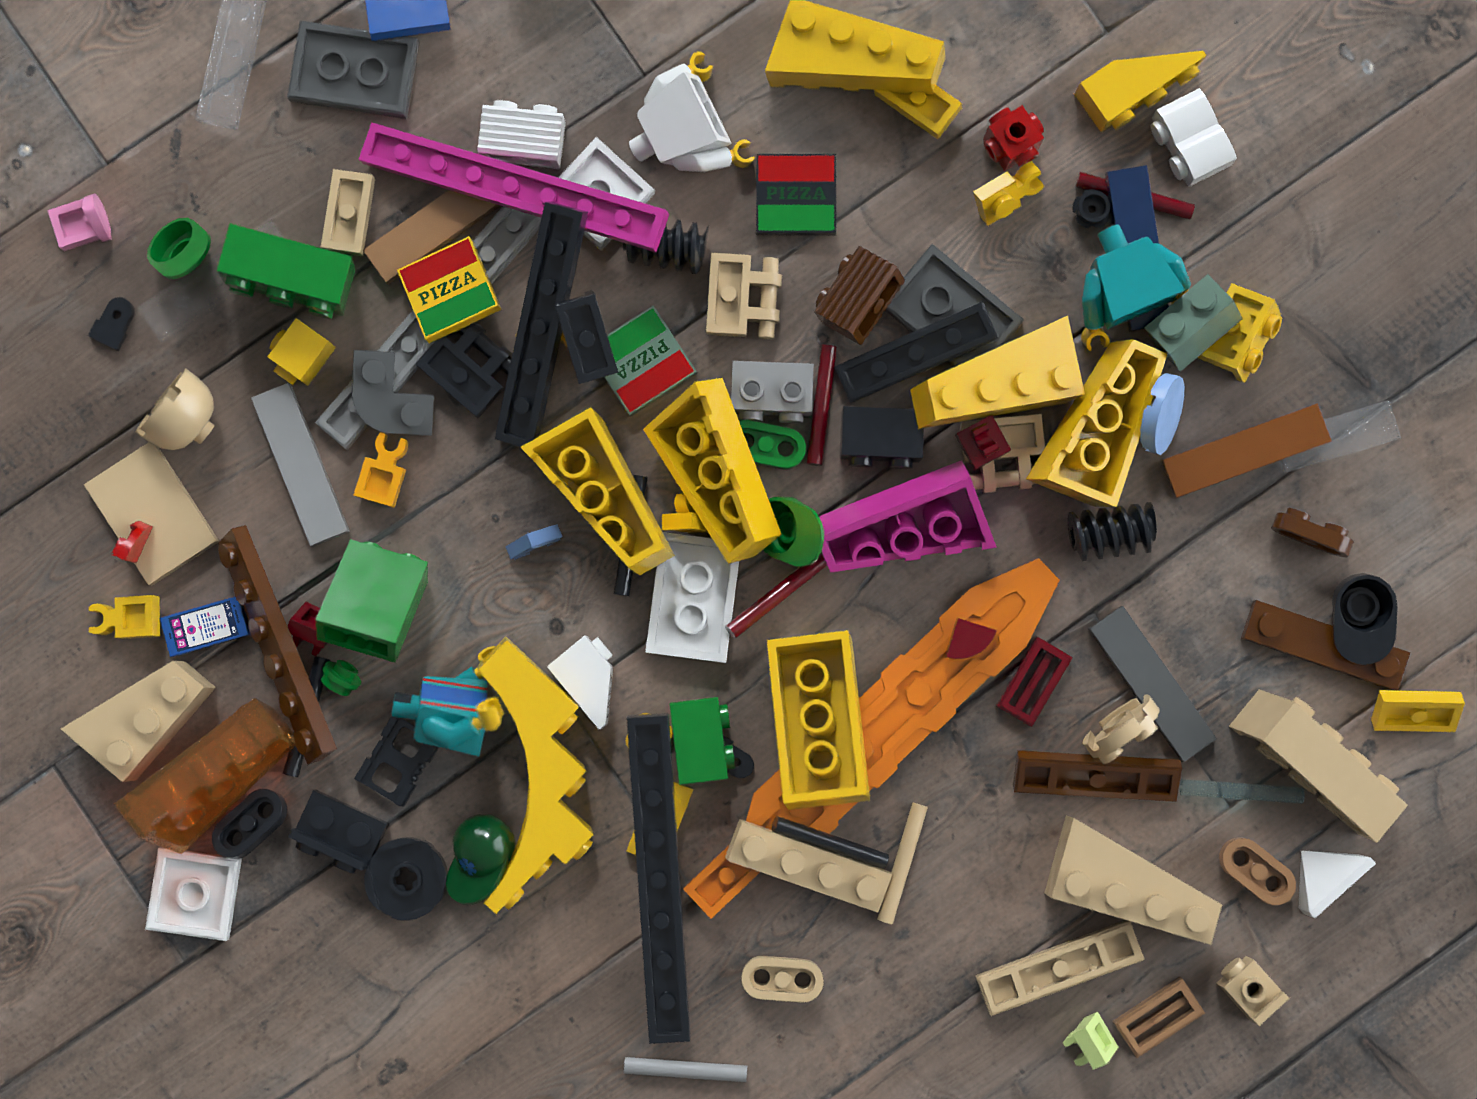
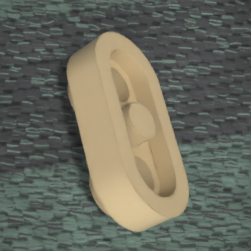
[742,956,824,1002]

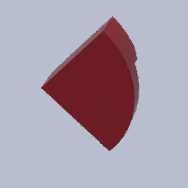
[945,618,997,659]

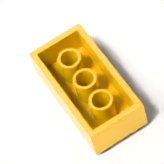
[767,630,870,810]

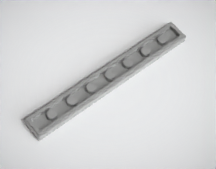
[315,206,541,450]

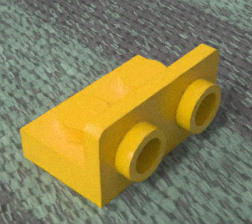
[1197,283,1282,383]

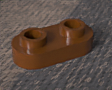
[1271,508,1354,558]

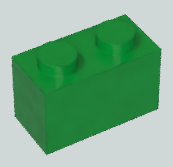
[669,697,735,785]

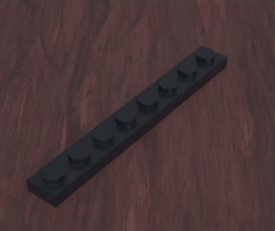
[627,713,691,1044]

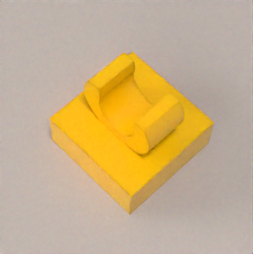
[662,493,708,533]

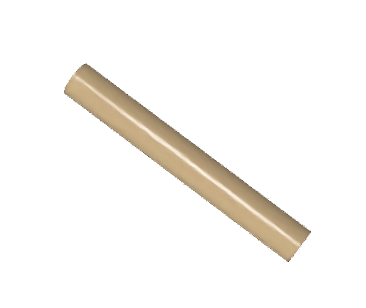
[877,802,928,924]

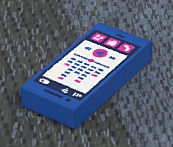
[160,597,251,657]

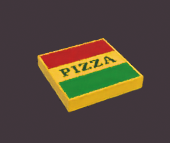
[397,236,502,343]

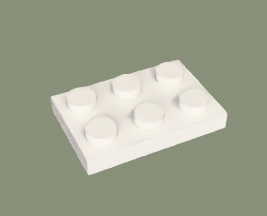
[645,532,739,663]

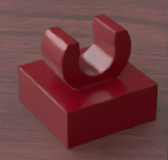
[955,415,1011,470]
[288,602,327,656]

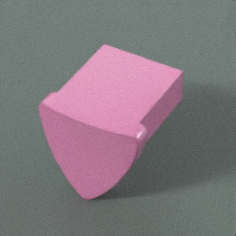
[48,194,111,251]

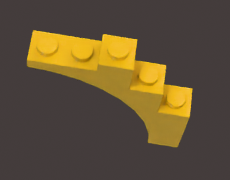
[477,636,594,914]

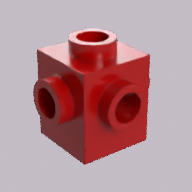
[983,105,1044,172]

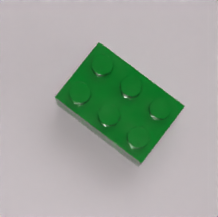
[217,223,355,319]

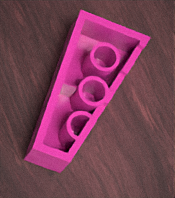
[819,460,997,573]

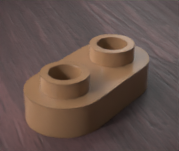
[1219,837,1296,905]

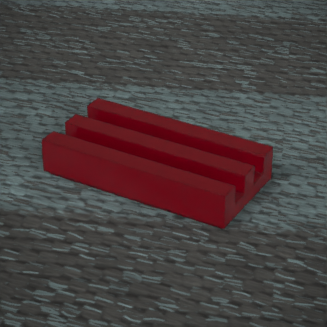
[996,637,1073,727]

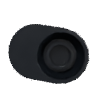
[1332,573,1398,665]

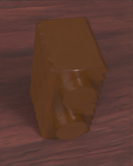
[814,246,905,345]

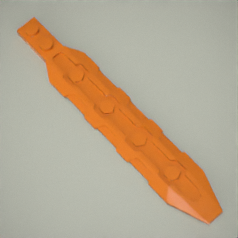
[683,558,1060,919]

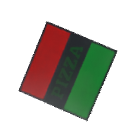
[756,154,836,236]

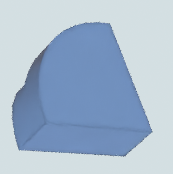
[505,524,563,560]

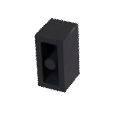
[840,406,924,469]

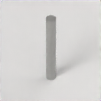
[624,1057,747,1082]

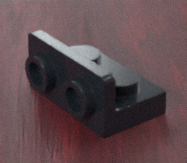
[288,790,389,874]

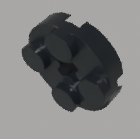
[364,837,448,921]

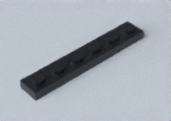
[495,202,588,447]

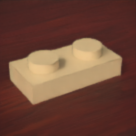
[321,169,375,256]

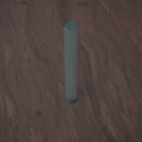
[1179,779,1305,804]

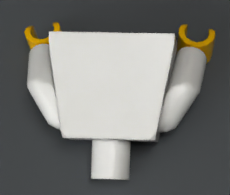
[629,51,755,172]

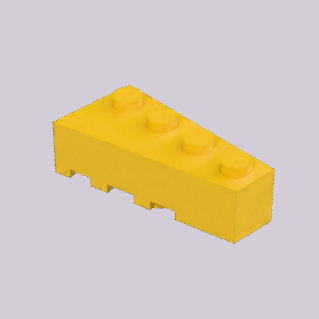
[765,0,945,95]
[910,316,1085,429]
[1026,339,1168,507]
[643,378,782,564]

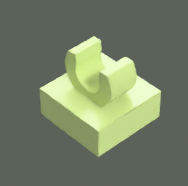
[1063,1012,1118,1070]

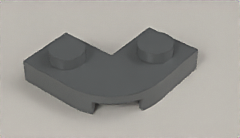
[351,349,434,436]

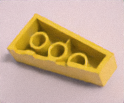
[521,407,675,575]

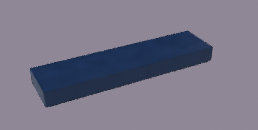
[1105,165,1169,332]

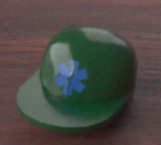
[446,814,515,905]

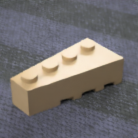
[1229,689,1408,843]
[1044,815,1222,945]

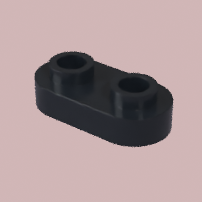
[212,789,287,859]

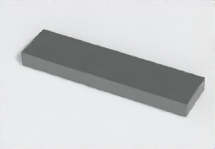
[1088,606,1217,762]

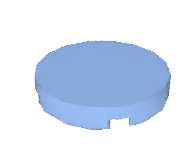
[1140,373,1185,455]

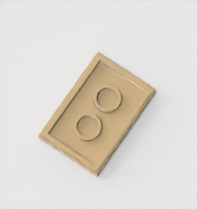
[84,442,219,586]

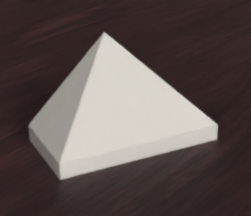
[1298,850,1376,918]

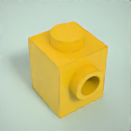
[267,318,336,386]

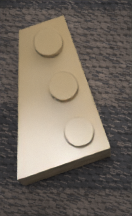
[61,661,216,782]

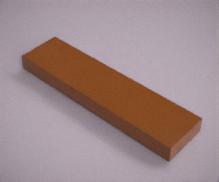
[1162,403,1332,498]

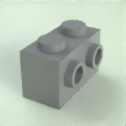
[731,361,814,424]

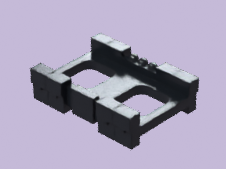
[354,716,440,807]

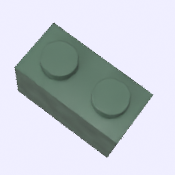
[1145,274,1243,372]

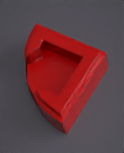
[112,521,153,563]

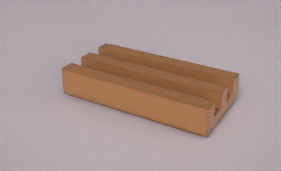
[1112,977,1205,1058]

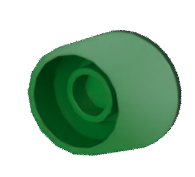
[147,217,211,279]
[763,496,824,567]

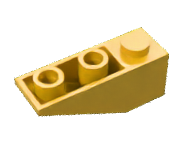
[1074,51,1207,132]

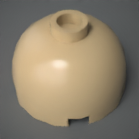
[135,368,215,450]

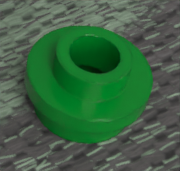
[321,660,362,696]

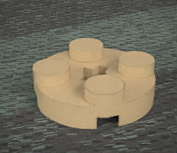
[1083,695,1160,764]

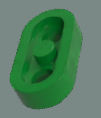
[739,420,806,470]

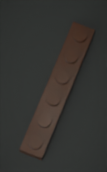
[218,525,337,765]

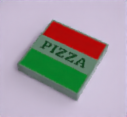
[604,306,697,417]

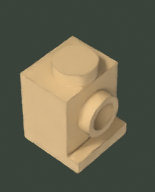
[1217,956,1290,1026]

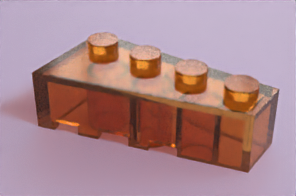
[114,698,295,854]

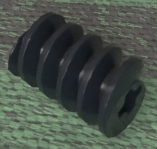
[623,219,709,274]
[1067,502,1157,561]

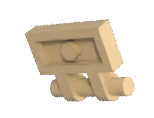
[706,253,782,339]
[960,414,1045,493]

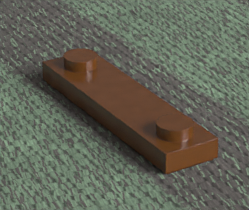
[1241,600,1410,691]
[1013,750,1182,802]

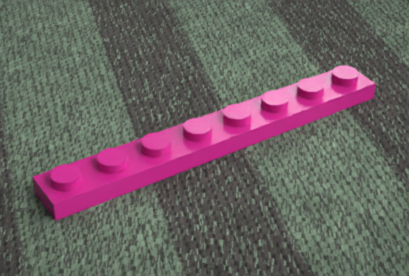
[358,123,670,252]

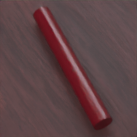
[1075,172,1195,220]
[807,345,837,466]
[725,554,827,639]

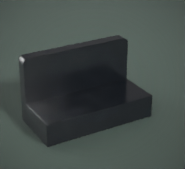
[555,290,618,384]

